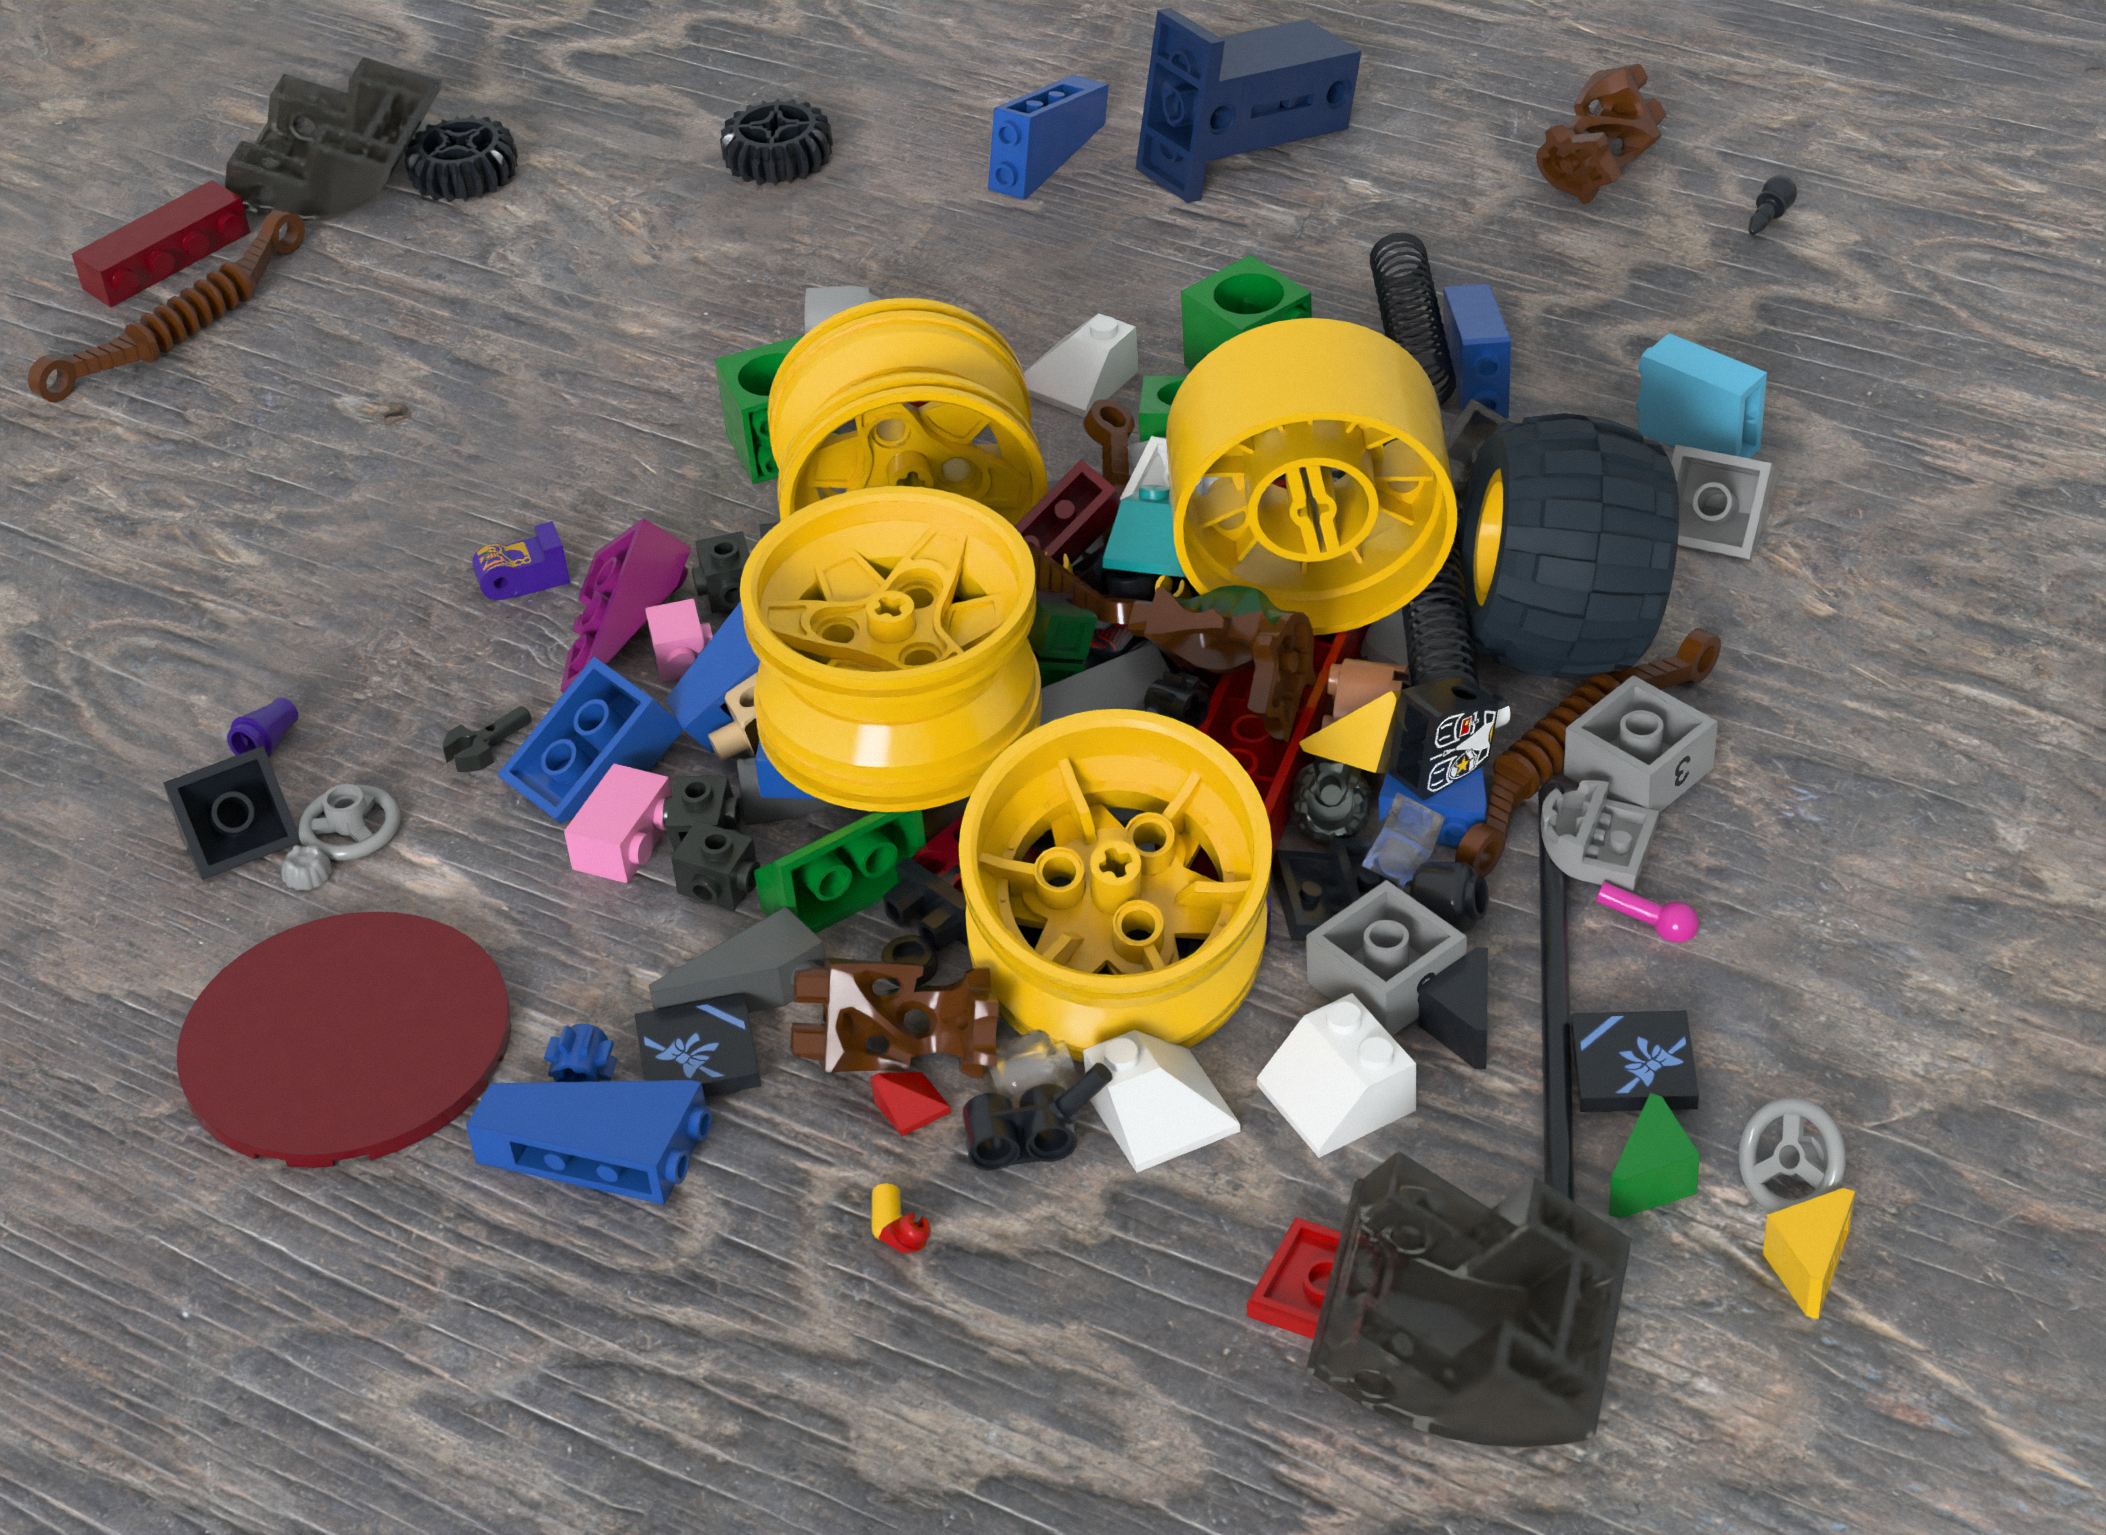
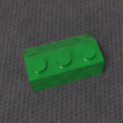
[754,810,926,934]

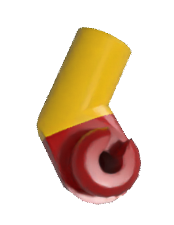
[871,1183,931,1254]

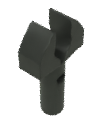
[442,706,532,772]

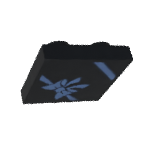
[635,993,761,1097]
[1571,1010,1699,1112]

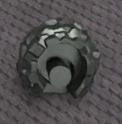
[1288,761,1373,844]

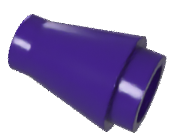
[227,698,298,758]

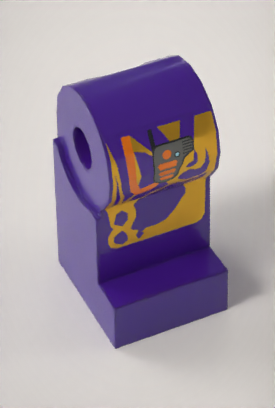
[472,521,570,600]

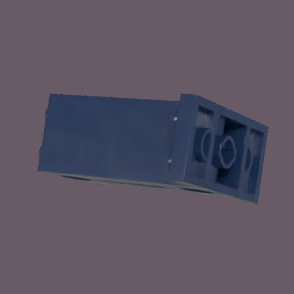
[1135,8,1362,203]

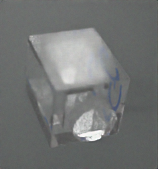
[1362,792,1445,887]

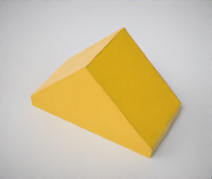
[1299,690,1401,773]
[1763,1188,1855,1319]

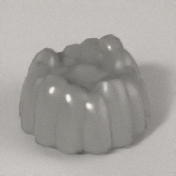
[281,845,332,891]

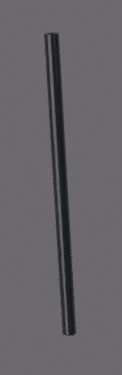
[1538,783,1576,1256]

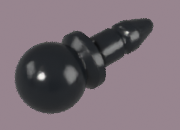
[1748,175,1797,235]

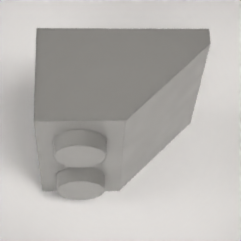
[1671,444,1779,560]

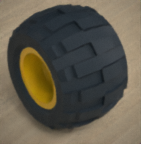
[1455,413,1679,679]

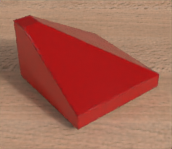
[870,1072,951,1137]

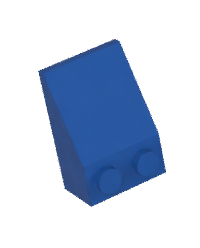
[497,657,683,824]

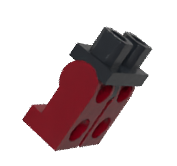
[883,813,1041,951]

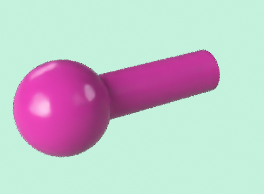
[1595,882,1699,942]

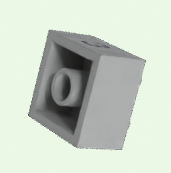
[1564,675,1718,813]
[1306,880,1467,1036]

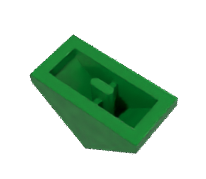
[1609,1093,1700,1218]

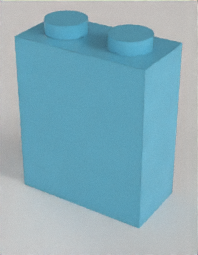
[1636,333,1767,459]

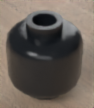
[1403,862,1489,933]

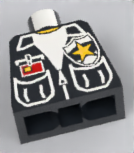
[1388,676,1510,801]

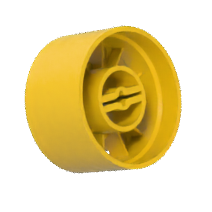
[1166,318,1457,635]

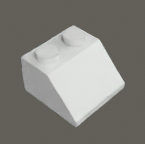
[1257,993,1416,1158]

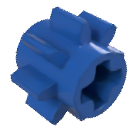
[544,1024,617,1082]

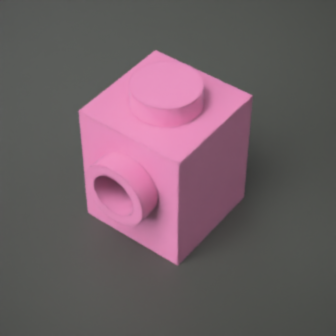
[645,598,713,683]

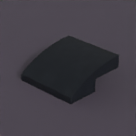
[1271,838,1398,941]

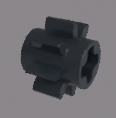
[1144,671,1209,729]

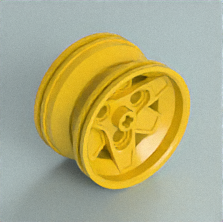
[767,298,1048,526]
[740,486,1042,812]
[959,709,1272,1062]

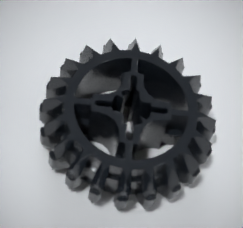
[720,99,833,186]
[404,115,518,202]

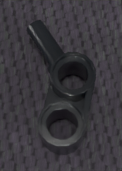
[962,1063,1113,1171]

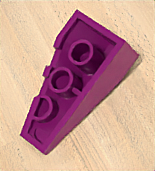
[560,518,691,693]

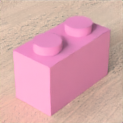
[564,764,672,884]

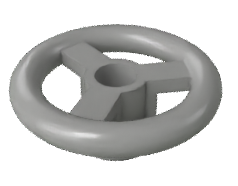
[298,784,401,861]
[1738,1097,1846,1213]

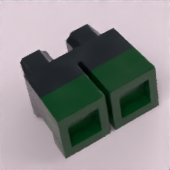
[1027,589,1098,688]

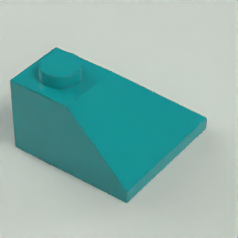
[1102,485,1187,578]

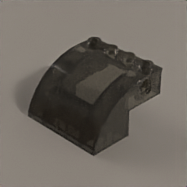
[225,57,442,221]
[1305,1151,1632,1447]

